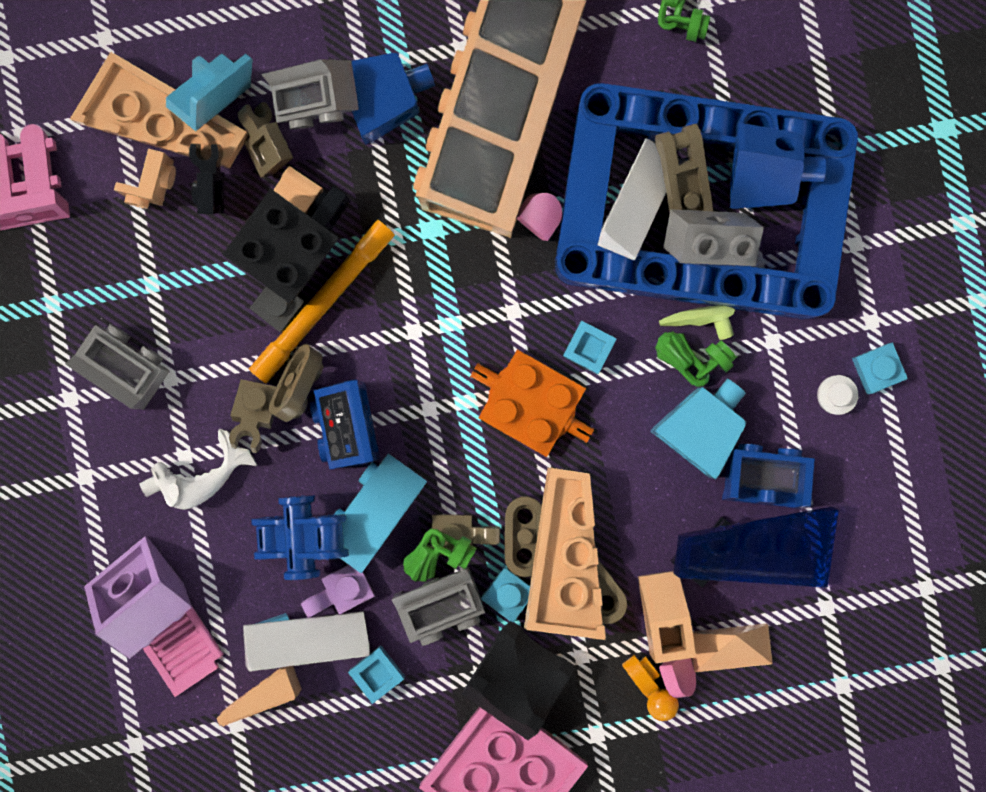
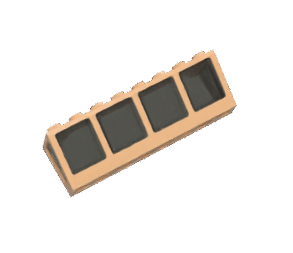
[413,0,587,238]

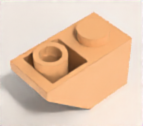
[638,570,696,663]

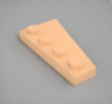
[70,52,249,169]
[524,467,606,640]

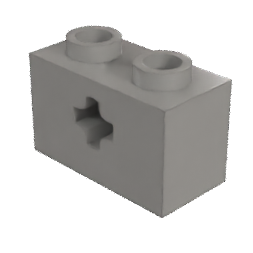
[664,209,764,266]

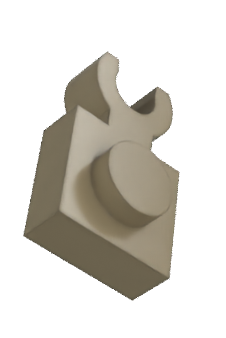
[229,379,276,453]

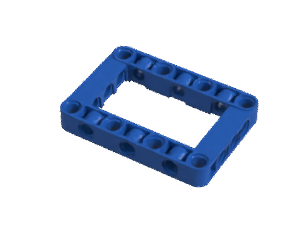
[555,83,858,320]

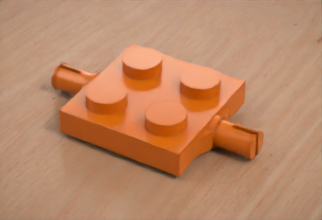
[470,349,595,457]

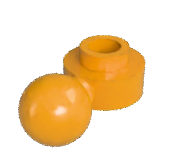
[622,655,679,721]

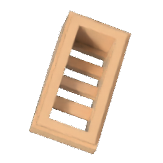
[217,666,302,727]

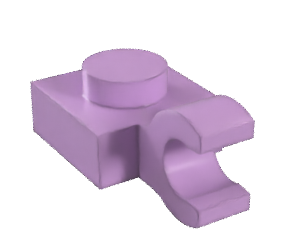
[301,565,375,618]

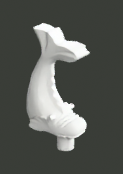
[139,429,258,510]

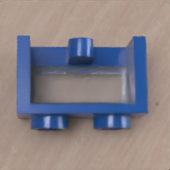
[722,444,815,509]

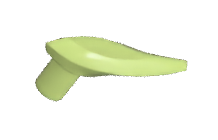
[659,306,735,340]

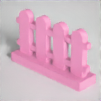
[0,124,70,231]

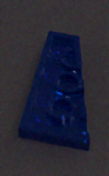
[673,507,839,588]

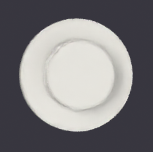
[817,375,858,415]

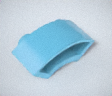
[335,453,427,573]

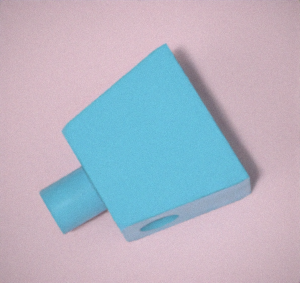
[650,379,747,479]

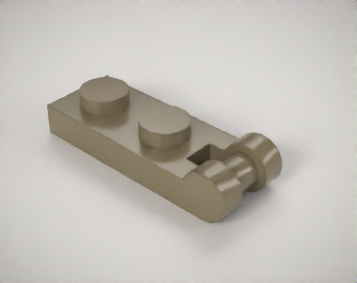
[655,124,713,211]

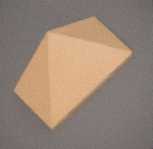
[691,623,773,672]

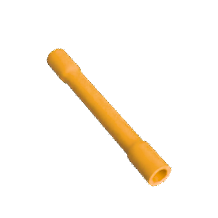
[248,220,395,384]

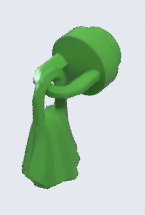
[658,0,710,42]
[655,331,737,387]
[403,529,477,582]

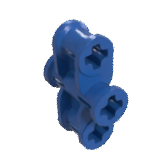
[251,495,349,580]

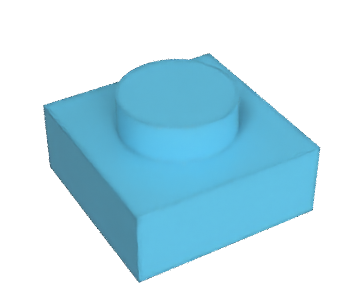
[562,321,616,375]
[852,342,908,394]
[481,566,530,622]
[348,645,405,704]

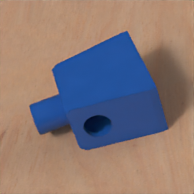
[352,53,435,145]
[730,123,826,209]

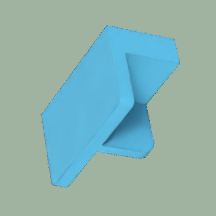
[166,54,253,131]

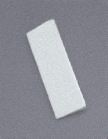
[598,139,666,261]
[243,611,370,671]

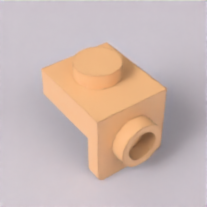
[114,149,176,209]

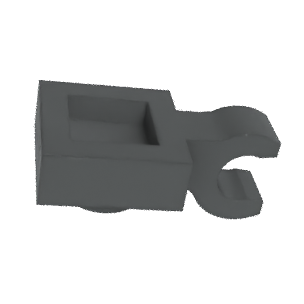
[249,273,315,333]

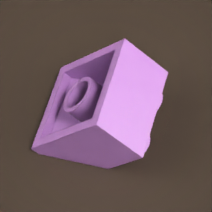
[84,536,192,659]

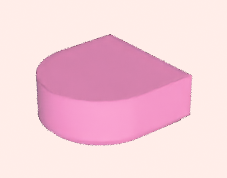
[516,193,562,241]
[659,658,696,698]

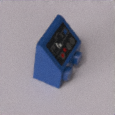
[310,380,380,470]

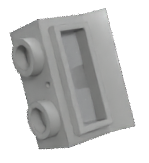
[261,59,359,129]
[65,324,170,410]
[391,565,485,646]

